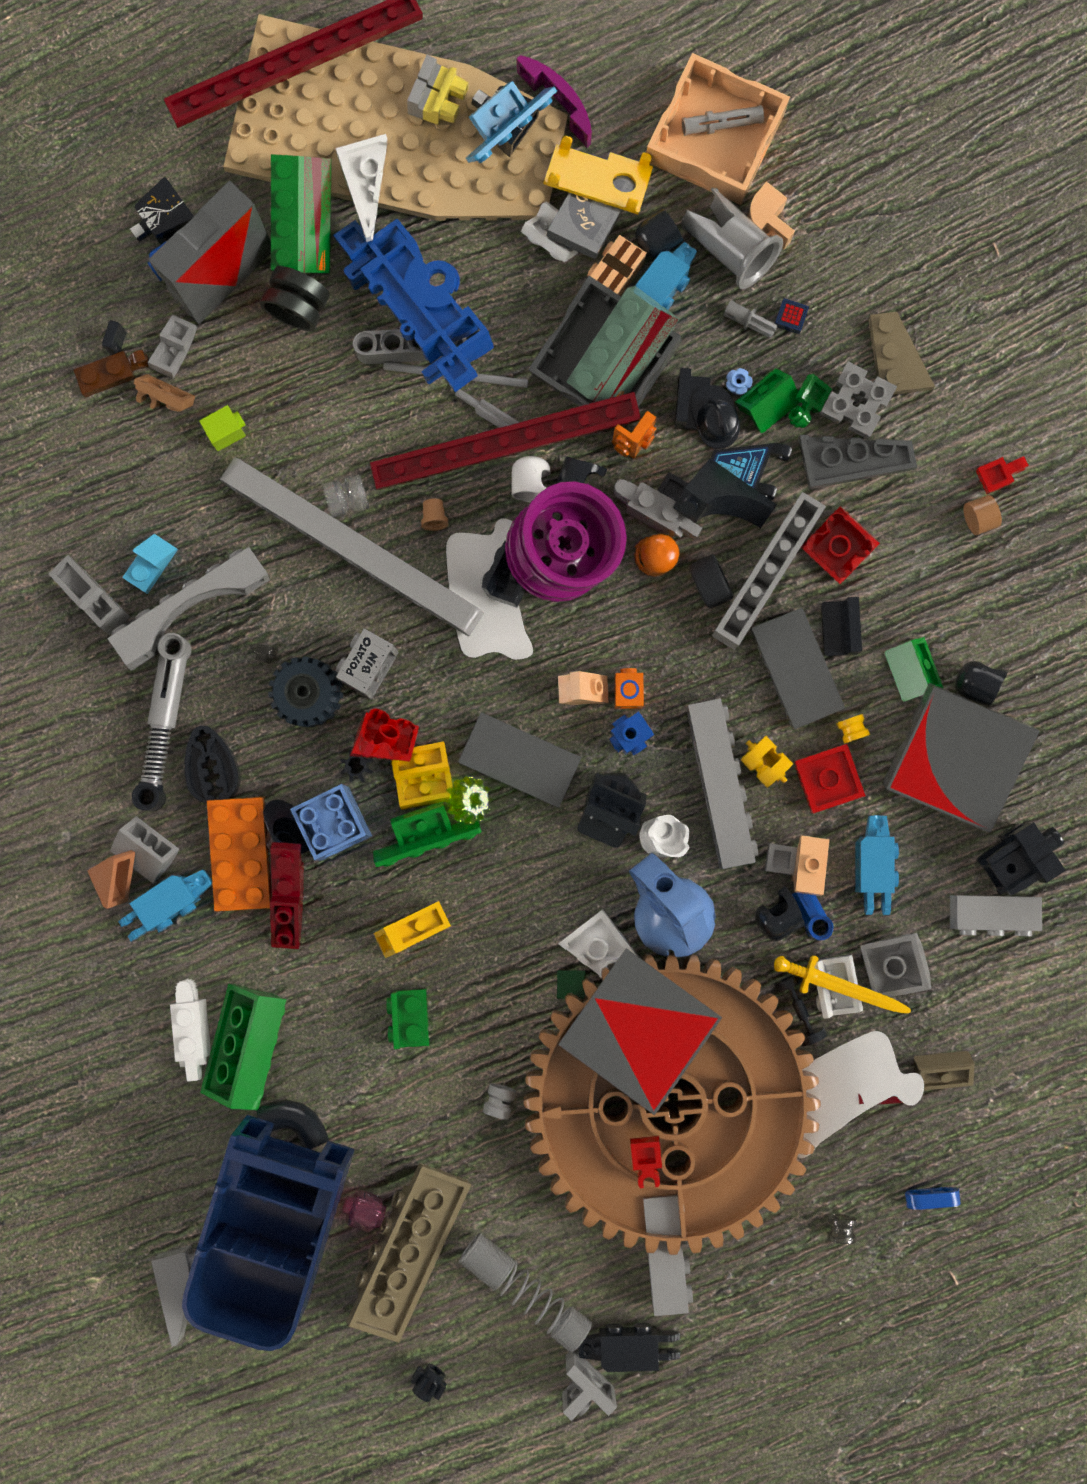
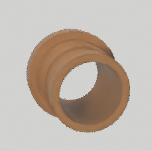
[421,499,449,531]

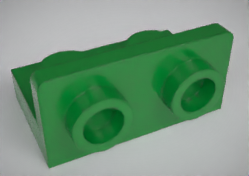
[386,989,430,1050]

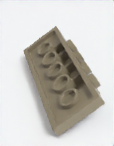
[346,1162,471,1343]

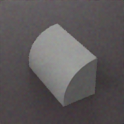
[110,816,179,884]

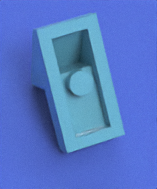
[122,534,178,594]

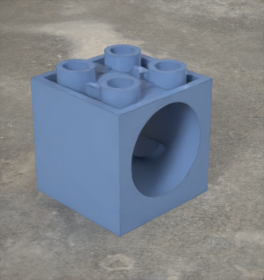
[290,784,372,861]

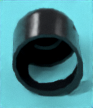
[635,207,684,259]
[556,456,607,484]
[955,661,1008,708]
[755,886,805,941]

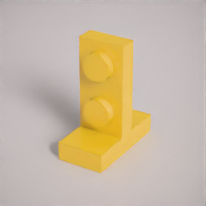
[373,901,451,958]

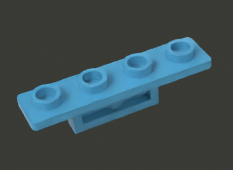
[466,81,557,163]

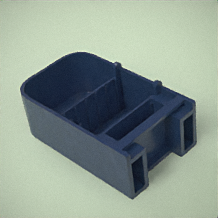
[182,1115,355,1351]

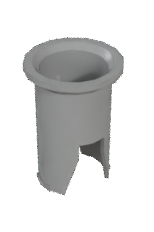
[681,188,784,289]

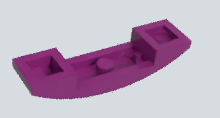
[516,55,592,148]

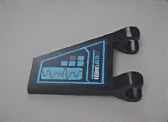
[711,443,792,501]

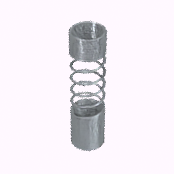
[459,1233,592,1352]

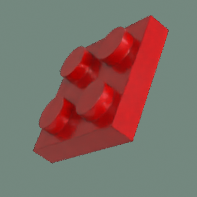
[793,744,866,814]

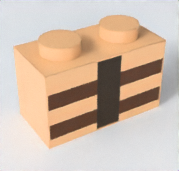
[587,235,646,296]

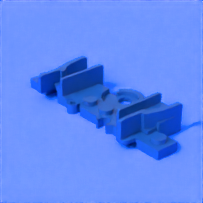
[333,219,494,392]

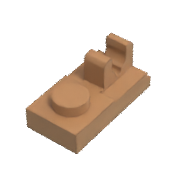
[134,374,195,412]

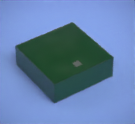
[557,970,585,999]

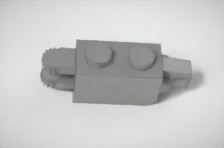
[613,479,702,540]

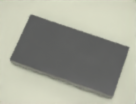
[750,608,845,730]
[458,712,582,808]

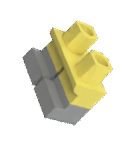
[407,55,469,125]

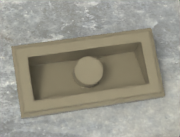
[914,1051,975,1091]

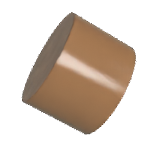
[963,495,1002,535]

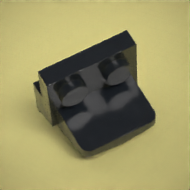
[577,772,646,848]

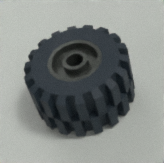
[268,657,343,727]

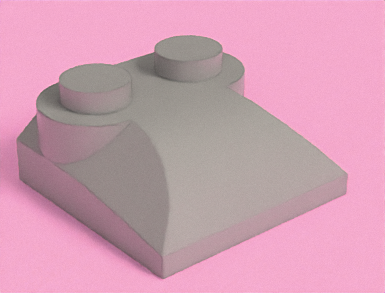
[860,933,931,997]

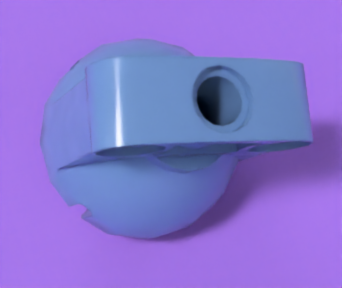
[629,853,716,957]

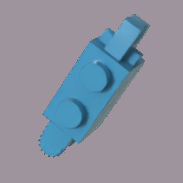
[635,242,697,310]
[855,815,899,915]
[118,870,213,942]

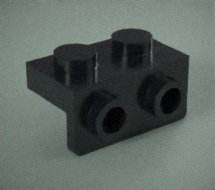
[482,540,526,608]

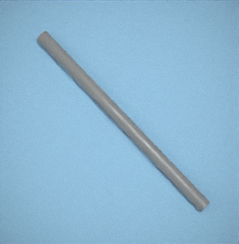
[383,362,528,388]

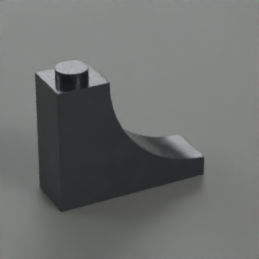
[673,458,777,529]

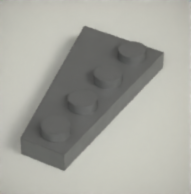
[798,435,917,490]

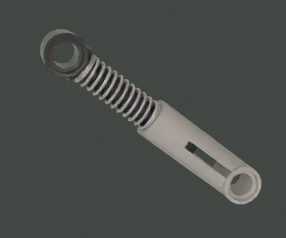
[132,633,191,811]

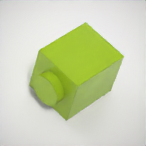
[199,405,246,451]

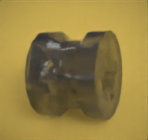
[827,1214,857,1244]

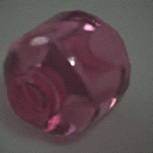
[342,1190,386,1232]

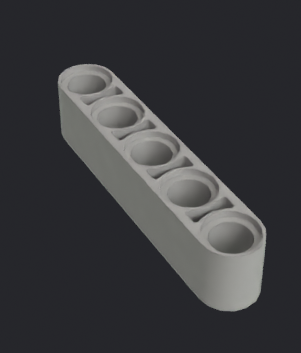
[353,329,480,364]

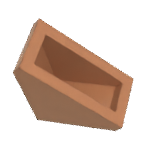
[87,850,135,909]

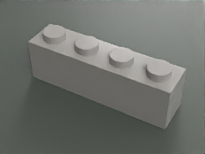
[643,1195,693,1316]

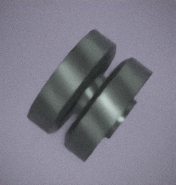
[259,266,330,331]

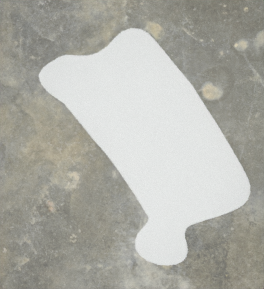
[446,519,533,660]
[798,1031,924,1158]

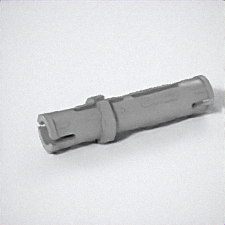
[682,105,764,136]

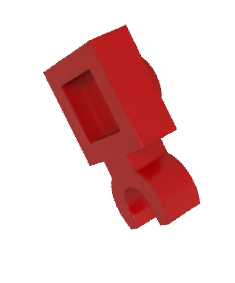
[630,1136,662,1189]

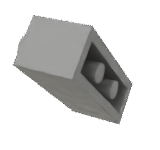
[950,895,1042,936]

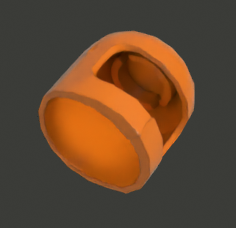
[634,534,680,576]

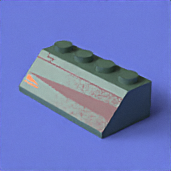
[566,286,680,402]

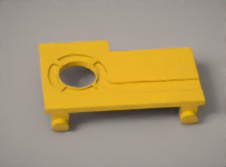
[543,136,653,215]

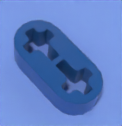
[905,1187,961,1210]

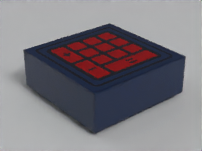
[775,298,809,334]

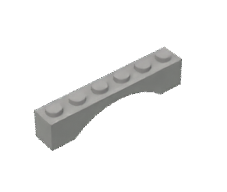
[107,547,270,671]

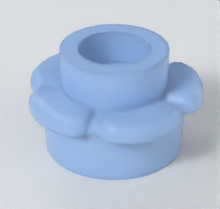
[726,368,752,395]

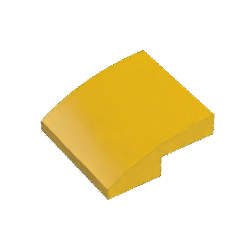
[391,741,455,810]

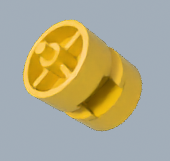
[740,735,793,788]

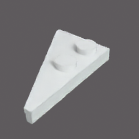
[336,134,387,242]

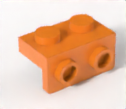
[612,411,657,459]

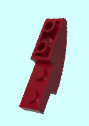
[270,842,304,949]

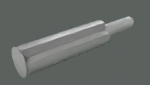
[455,389,519,428]

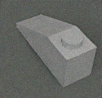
[151,1245,195,1347]

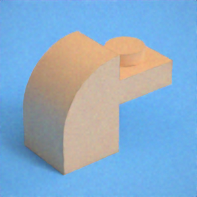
[747,181,795,250]

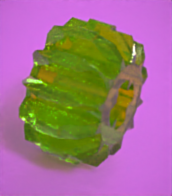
[444,777,493,824]

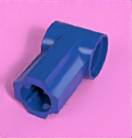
[792,892,834,940]

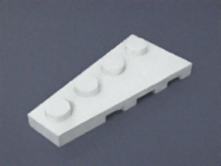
[558,909,641,979]

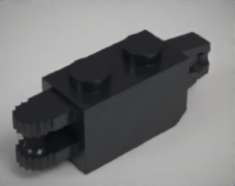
[578,1323,681,1372]

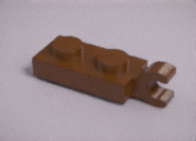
[73,350,149,398]

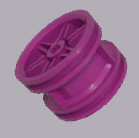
[505,481,627,602]

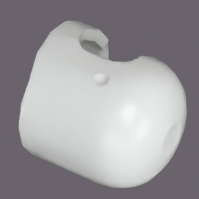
[512,456,551,503]

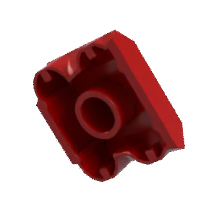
[801,506,880,584]
[350,708,419,762]

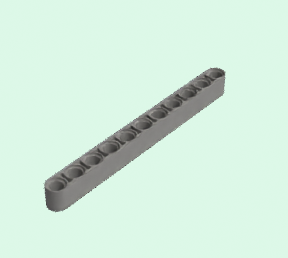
[220,457,484,636]

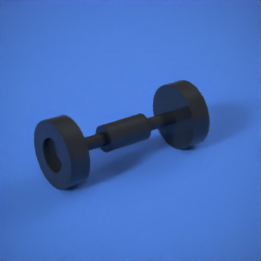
[774,975,827,1047]

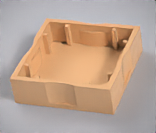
[646,53,790,205]

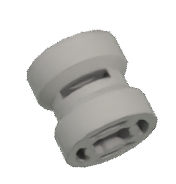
[482,1083,516,1119]

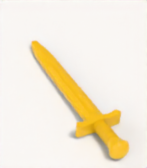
[774,955,911,1013]

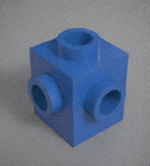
[609,712,654,756]

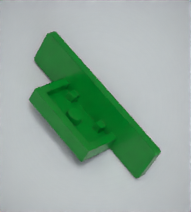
[373,801,482,867]

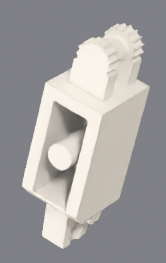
[170,979,211,1082]

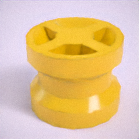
[837,714,871,744]

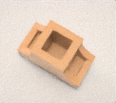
[558,671,609,705]
[791,836,829,896]

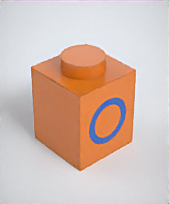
[614,668,644,709]

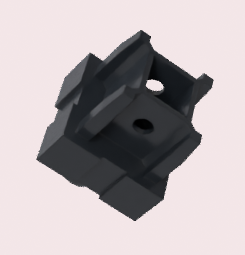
[976,822,1066,895]

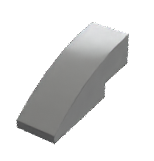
[49,555,130,636]

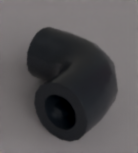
[256,1100,329,1149]

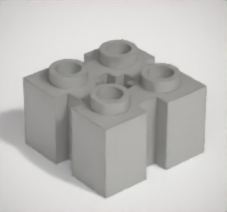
[819,361,897,439]

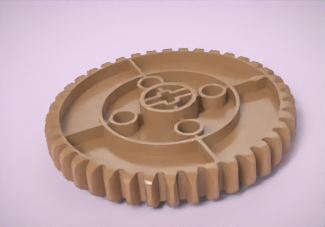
[523,952,821,1255]

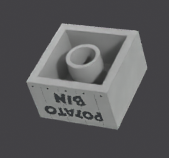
[335,629,399,700]

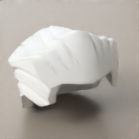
[640,815,689,857]

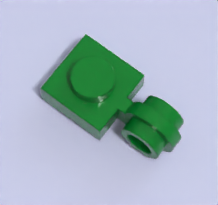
[788,374,832,428]

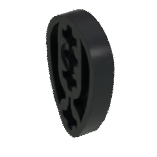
[185,725,241,803]

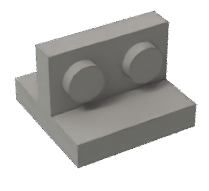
[562,1350,617,1421]

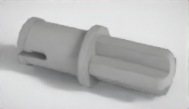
[723,300,777,338]

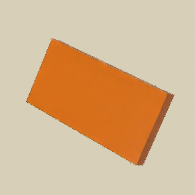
[207,797,271,911]

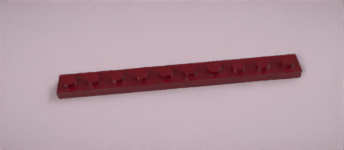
[164,0,423,128]
[370,392,641,490]

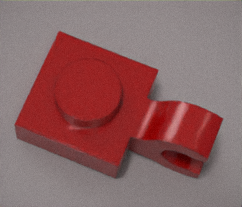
[975,456,1029,494]

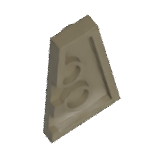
[868,312,935,395]

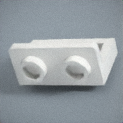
[521,202,578,262]
[814,955,863,1019]

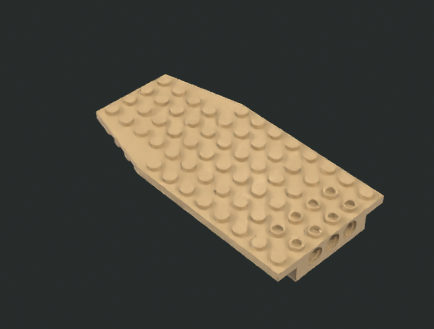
[223,14,568,221]

